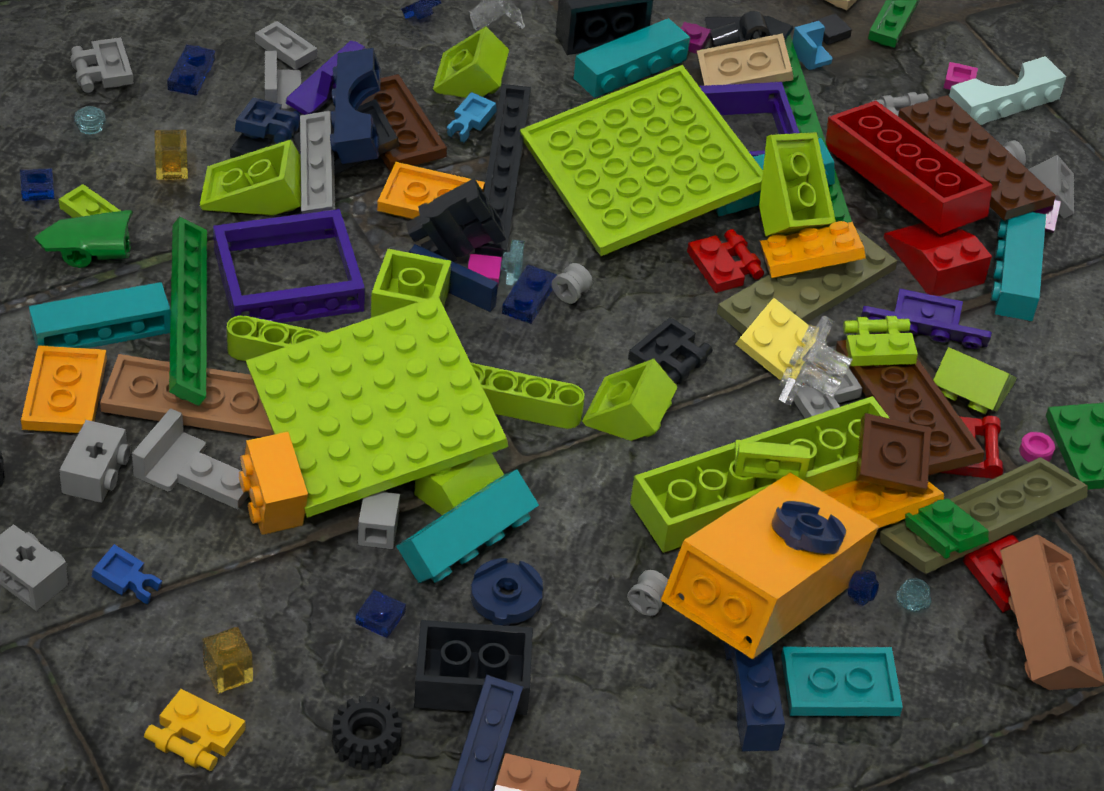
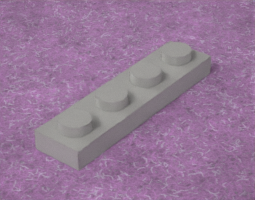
[300,111,335,214]

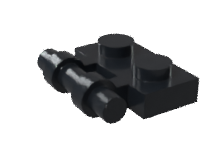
[628,317,713,384]

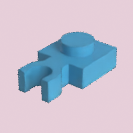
[446,92,497,143]

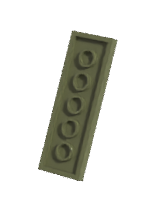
[717,228,898,334]
[880,457,1088,574]

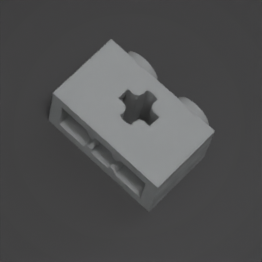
[59,420,131,503]
[0,524,68,611]

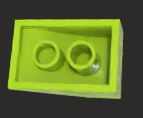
[759,132,836,236]
[199,139,301,215]

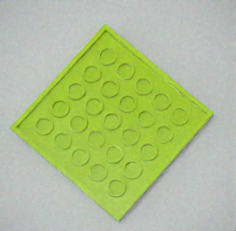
[520,65,763,256]
[246,295,508,518]

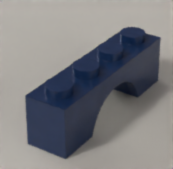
[330,48,381,164]
[723,636,785,752]

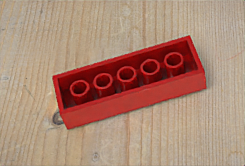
[826,101,992,235]

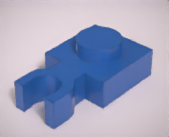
[92,544,162,604]

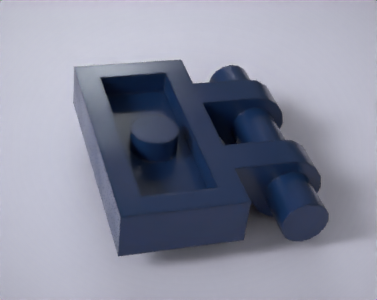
[235,97,301,144]

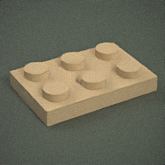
[697,33,794,86]

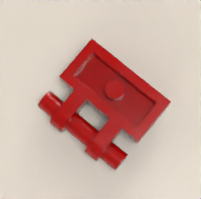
[687,229,764,293]

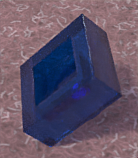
[401,0,441,20]
[20,168,55,201]
[355,590,406,638]

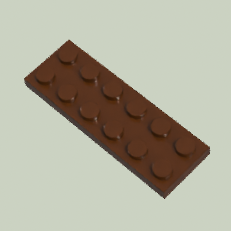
[898,95,1056,220]
[836,332,985,475]

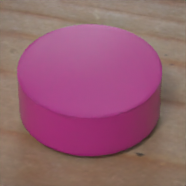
[1019,432,1055,462]

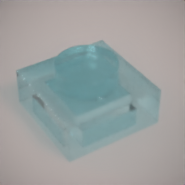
[501,239,525,286]

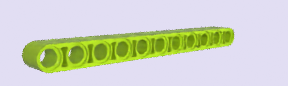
[226,315,585,429]

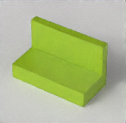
[735,440,810,481]

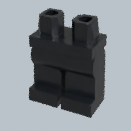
[406,178,506,262]

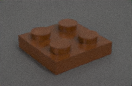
[856,413,931,495]

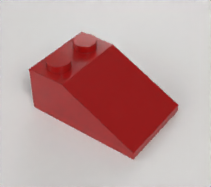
[883,222,992,296]

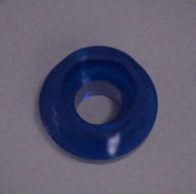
[848,570,879,606]

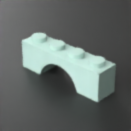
[949,56,1066,125]

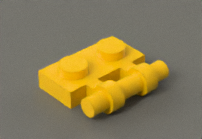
[144,689,246,771]

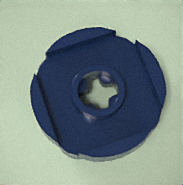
[772,501,846,554]
[470,558,543,626]

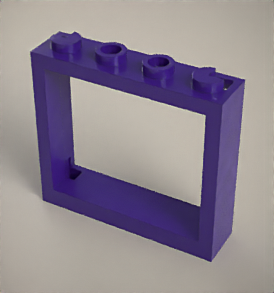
[699,82,799,157]
[213,209,365,323]

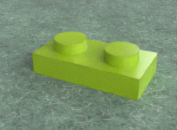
[59,184,121,218]

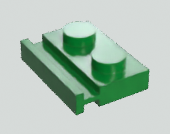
[905,498,989,559]

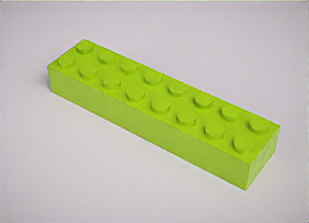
[630,396,889,553]

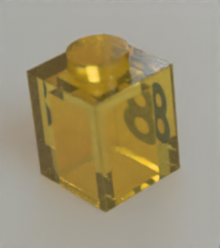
[154,130,188,180]
[202,626,253,694]

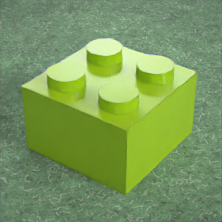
[371,249,451,318]

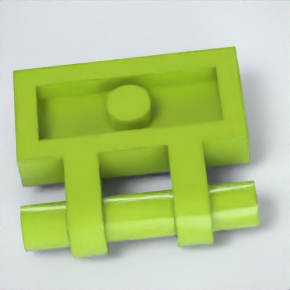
[843,316,918,366]

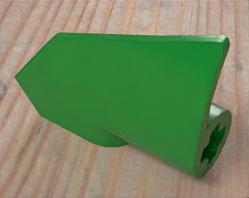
[34,210,133,268]

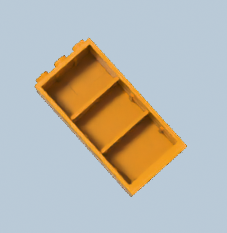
[661,472,879,659]

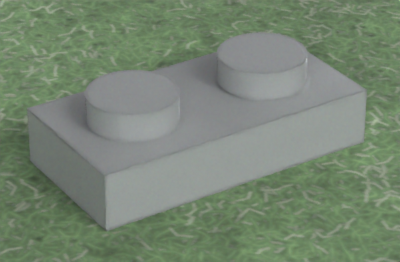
[255,21,317,70]
[177,451,249,509]

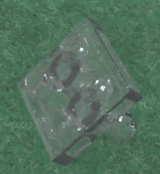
[779,315,853,406]

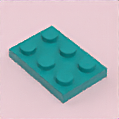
[781,647,903,716]

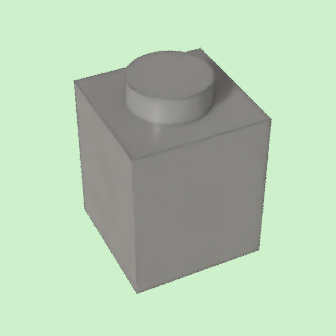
[358,491,400,549]

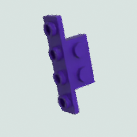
[285,41,366,115]
[861,289,992,349]

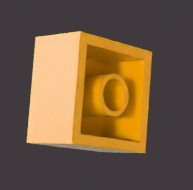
[239,432,308,535]

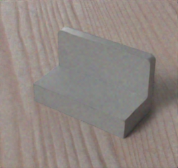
[265,51,301,113]
[1028,155,1074,218]
[132,408,206,491]

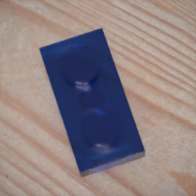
[167,44,215,96]
[502,264,557,324]

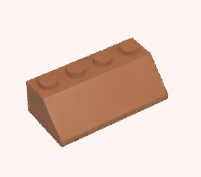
[1000,534,1104,690]

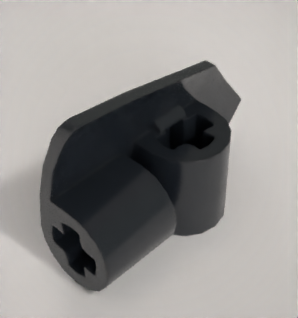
[705,11,793,47]

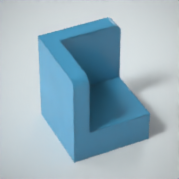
[792,21,833,70]

